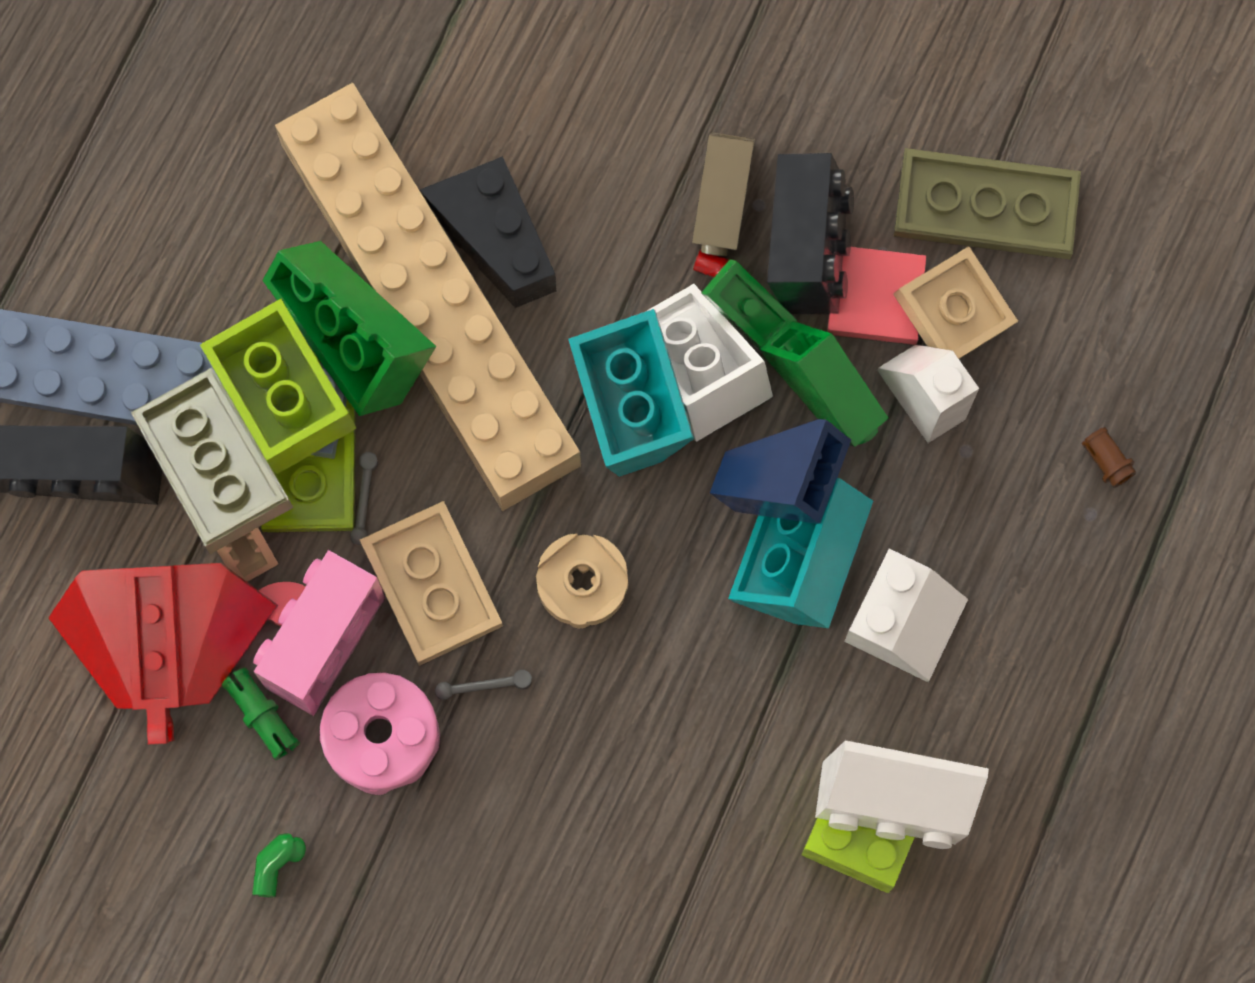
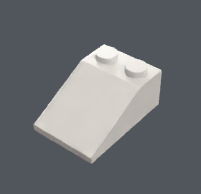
[645,284,773,442]

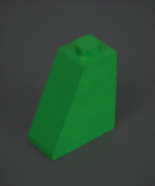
[759,321,889,447]

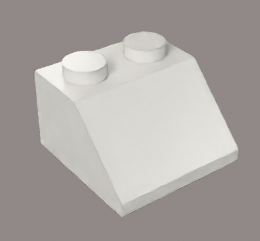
[844,549,968,682]

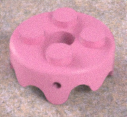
[320,673,440,795]

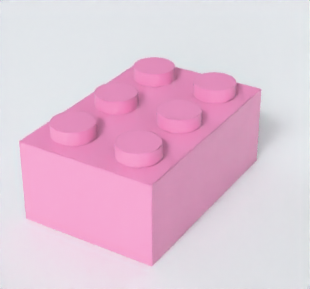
[253,550,385,716]

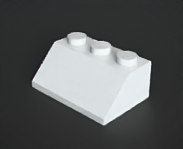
[815,740,989,849]

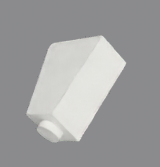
[877,345,979,443]

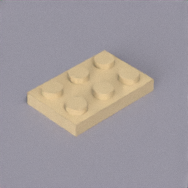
[360,501,503,666]

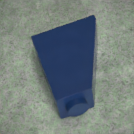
[710,419,851,524]

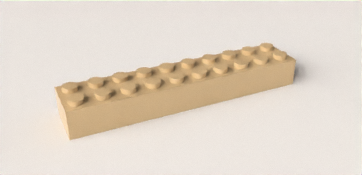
[275,83,581,511]

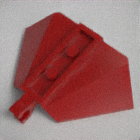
[48,563,278,745]

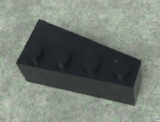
[0,425,162,505]

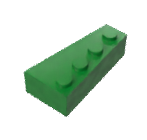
[263,241,437,416]

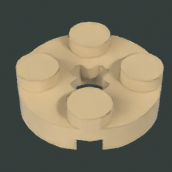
[536,534,628,629]

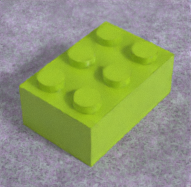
[200,299,356,475]

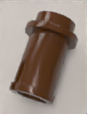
[1081,427,1136,488]

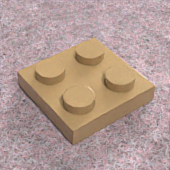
[893,246,1018,359]

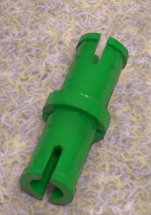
[222,668,300,760]

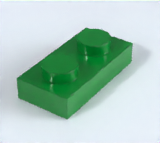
[701,259,797,349]

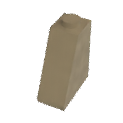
[692,132,756,256]

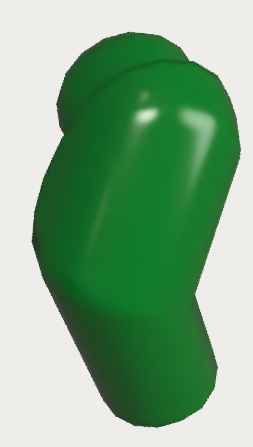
[252,833,306,898]

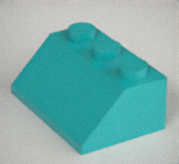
[568,309,695,477]
[728,478,873,628]

